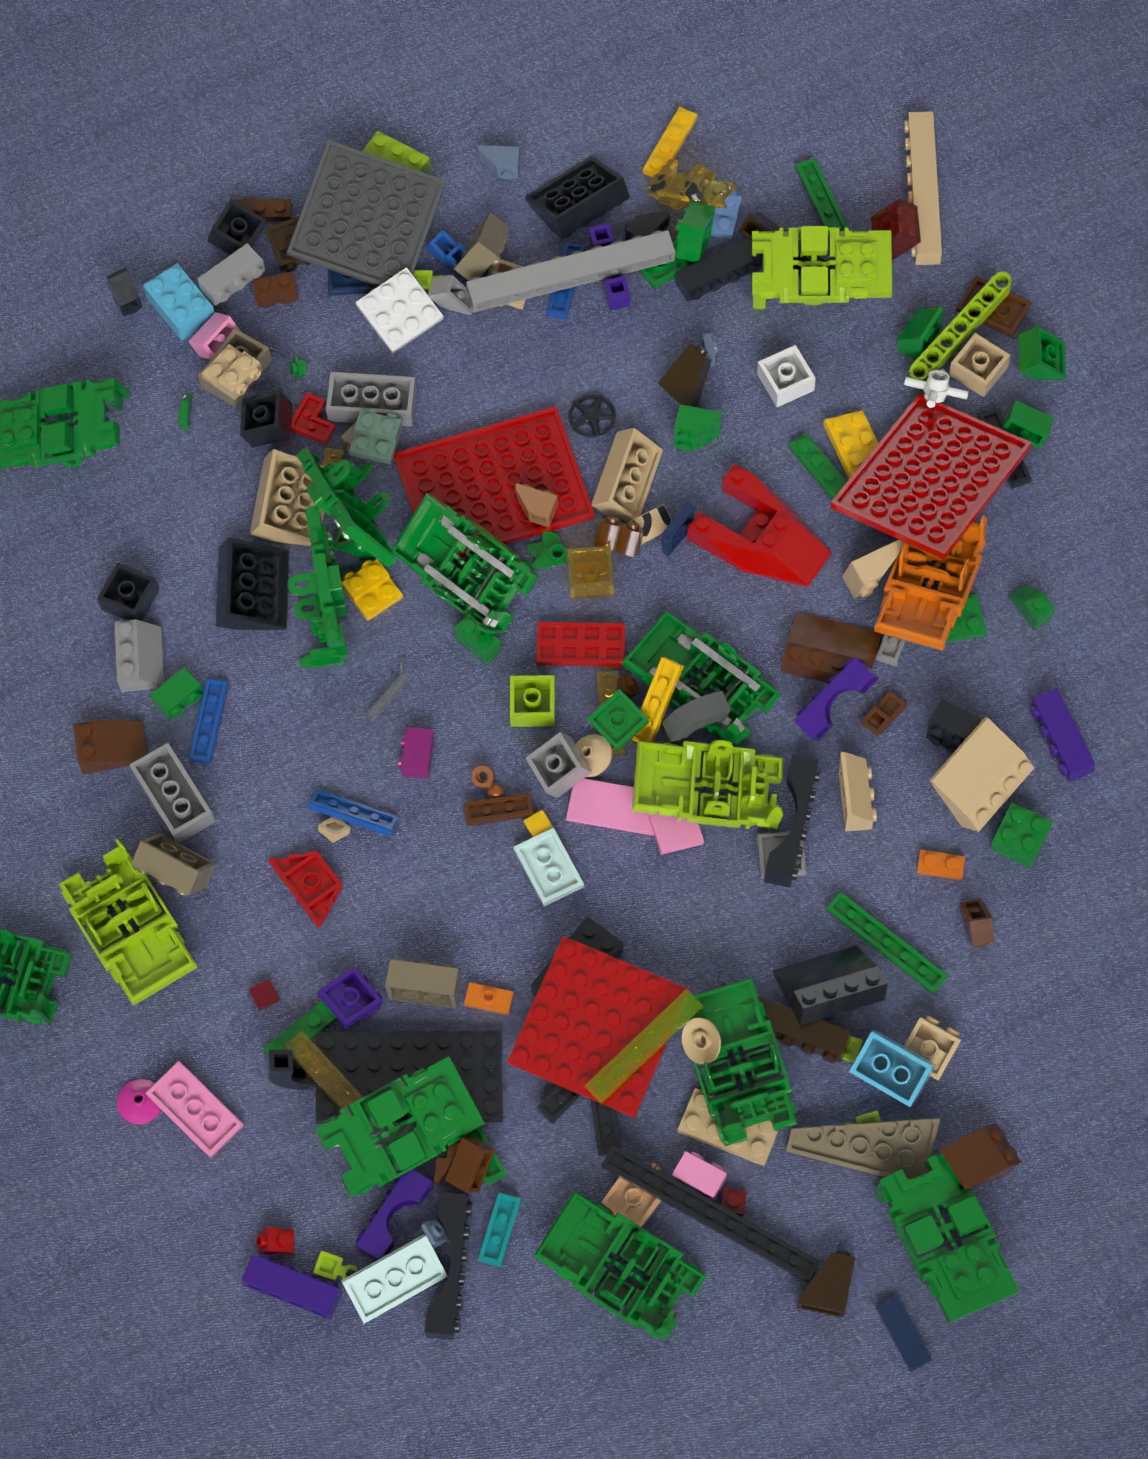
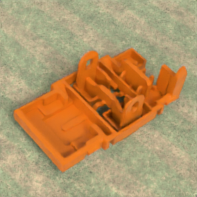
[874,515,988,651]

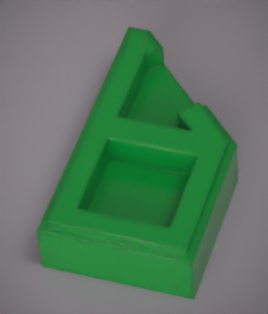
[178,394,192,430]

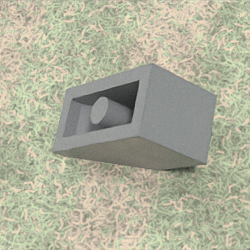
[428,275,473,315]

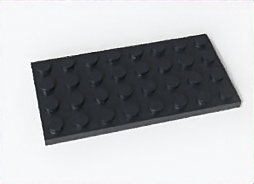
[316,1031,503,1124]

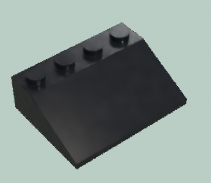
[525,156,630,239]
[216,537,289,630]
[772,946,888,1025]

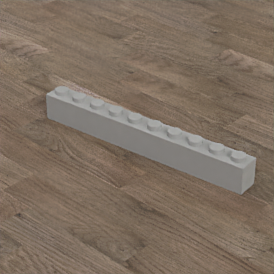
[466,230,676,313]

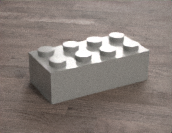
[326,372,417,427]
[129,743,215,843]

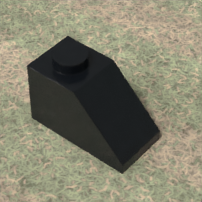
[624,211,670,241]
[106,268,142,316]

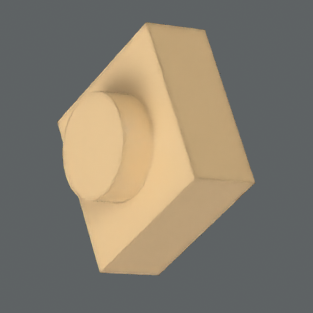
[318,817,350,843]

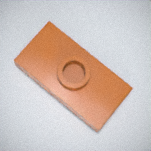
[464,982,514,1015]

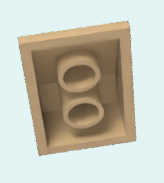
[842,540,905,599]

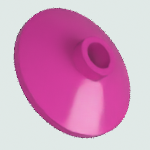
[117,1079,161,1125]

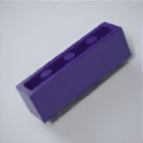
[1029,688,1095,782]
[241,1254,342,1320]

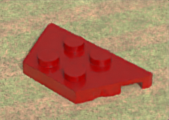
[268,851,343,929]

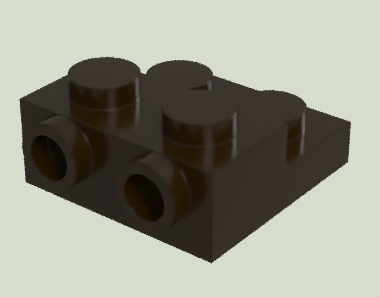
[265,216,312,272]

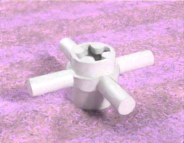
[904,369,969,408]

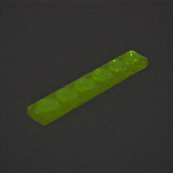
[585,989,703,1104]

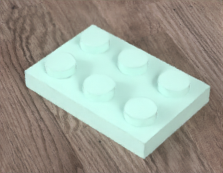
[513,828,584,906]

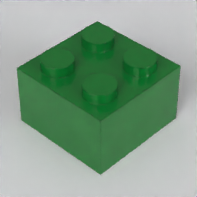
[673,201,716,263]
[990,803,1053,869]

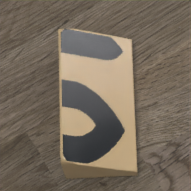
[631,504,672,545]

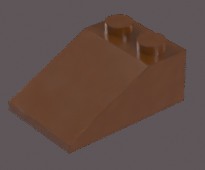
[73,720,147,774]
[940,1123,1022,1190]

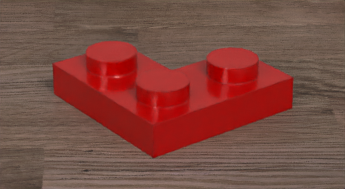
[290,392,336,446]

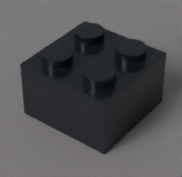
[207,199,267,255]
[240,390,292,448]
[97,562,160,621]
[926,699,982,754]

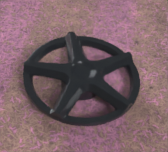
[568,395,616,438]

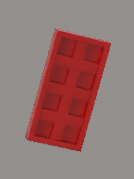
[536,622,625,667]

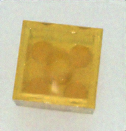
[567,546,614,600]

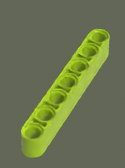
[909,272,1012,381]

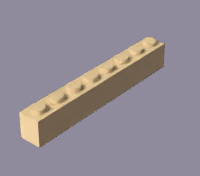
[904,112,942,265]

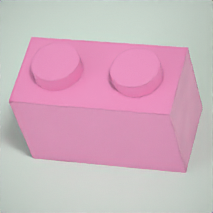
[188,312,240,359]
[672,1151,727,1201]

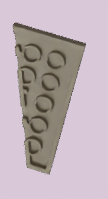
[786,1118,940,1180]

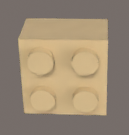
[949,333,1010,397]

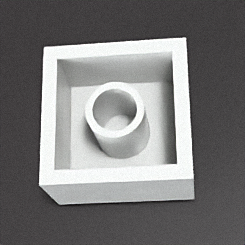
[757,345,816,407]

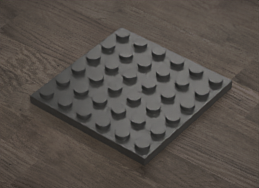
[287,140,446,286]

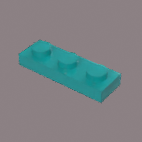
[478,1192,521,1268]

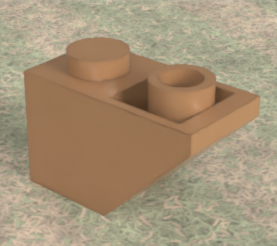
[515,483,558,527]

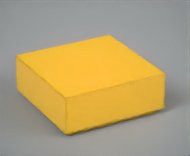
[523,810,554,838]

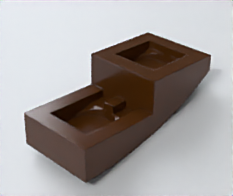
[861,691,907,736]
[434,1140,460,1187]

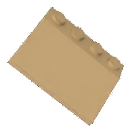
[250,449,325,546]
[929,717,1034,832]

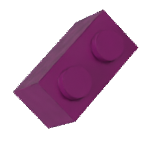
[398,727,435,779]

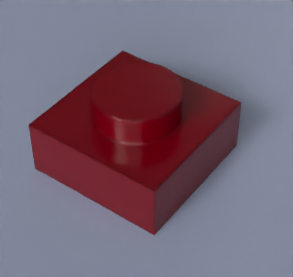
[721,1187,747,1217]

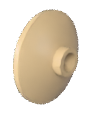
[576,734,612,777]
[682,1017,721,1064]

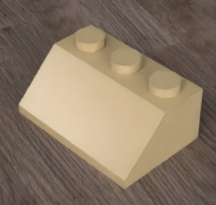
[838,752,877,831]

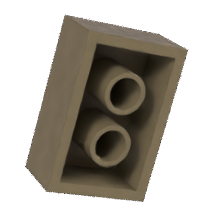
[198,328,272,407]
[131,833,217,896]
[385,958,461,1009]

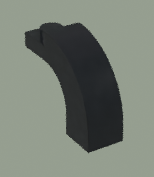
[267,1050,316,1090]

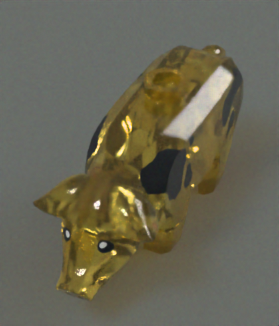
[647,159,737,210]

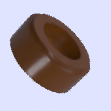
[617,675,637,698]

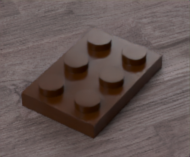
[956,276,1032,338]

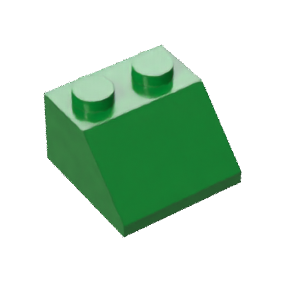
[896,307,943,360]
[1018,326,1066,380]
[674,404,722,451]

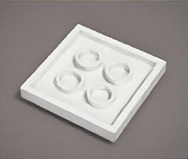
[356,267,444,354]

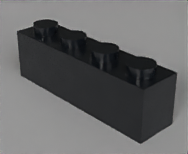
[675,239,761,302]

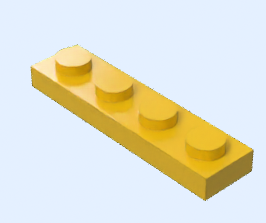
[643,106,698,181]
[631,657,684,743]

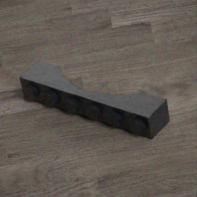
[764,755,821,888]
[424,1192,472,1340]

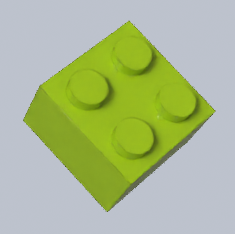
[510,675,555,727]

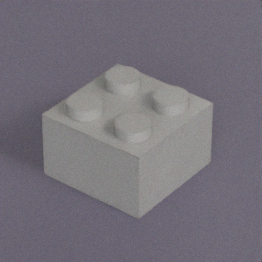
[526,732,592,798]

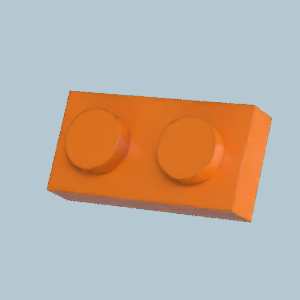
[917,849,965,881]

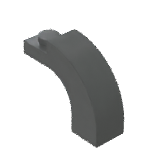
[662,691,731,746]

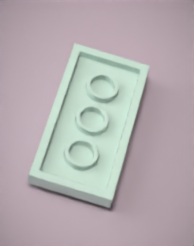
[341,1234,448,1323]

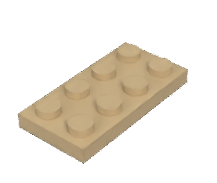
[677,1088,779,1166]

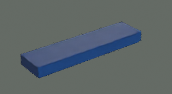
[546,242,586,320]
[189,678,229,764]
[308,789,400,837]

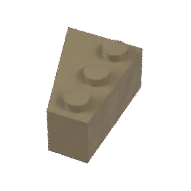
[454,212,510,281]

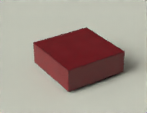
[249,979,280,1011]

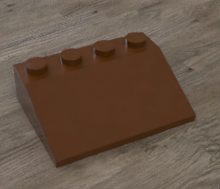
[781,612,882,692]

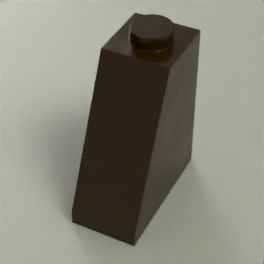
[658,344,712,408]
[797,1251,855,1318]

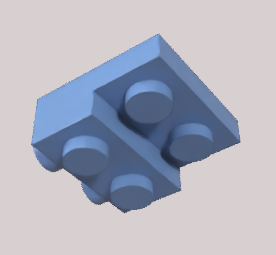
[698,187,742,240]

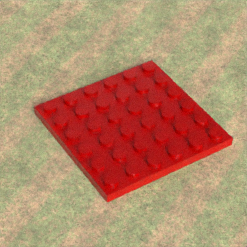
[507,936,690,1119]

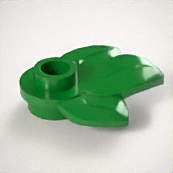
[527,531,569,570]

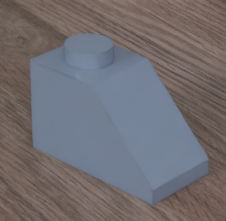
[478,145,520,180]

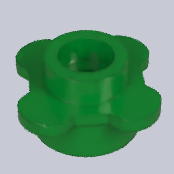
[289,355,306,381]

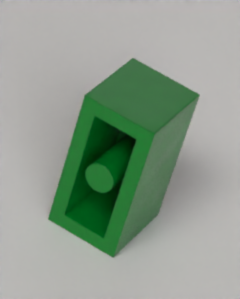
[1002,400,1054,448]
[453,614,502,666]
[150,667,203,721]

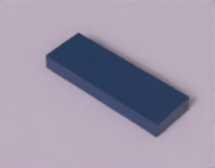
[876,1296,932,1372]

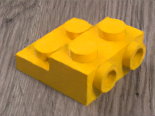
[342,559,403,621]

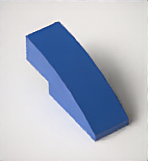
[425,230,488,282]

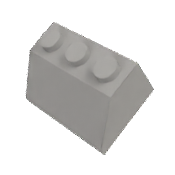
[197,243,265,306]
[114,620,165,692]

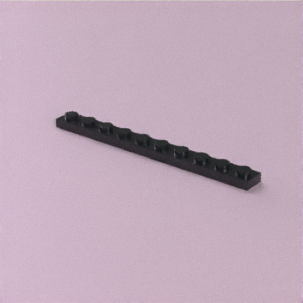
[601,1145,820,1283]

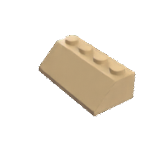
[591,428,663,522]

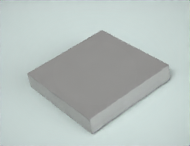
[757,832,806,879]

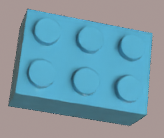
[143,263,214,341]
[849,1030,936,1107]

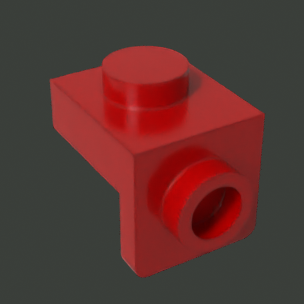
[256,1227,294,1255]

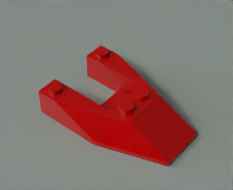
[687,463,832,587]

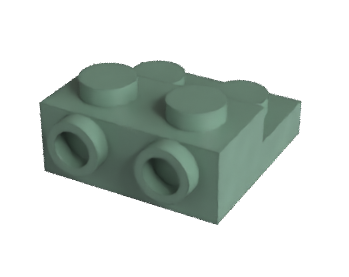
[349,409,403,464]

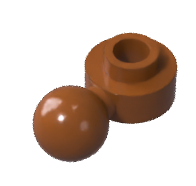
[471,764,505,799]

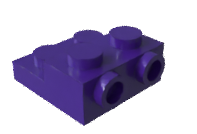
[317,967,383,1029]

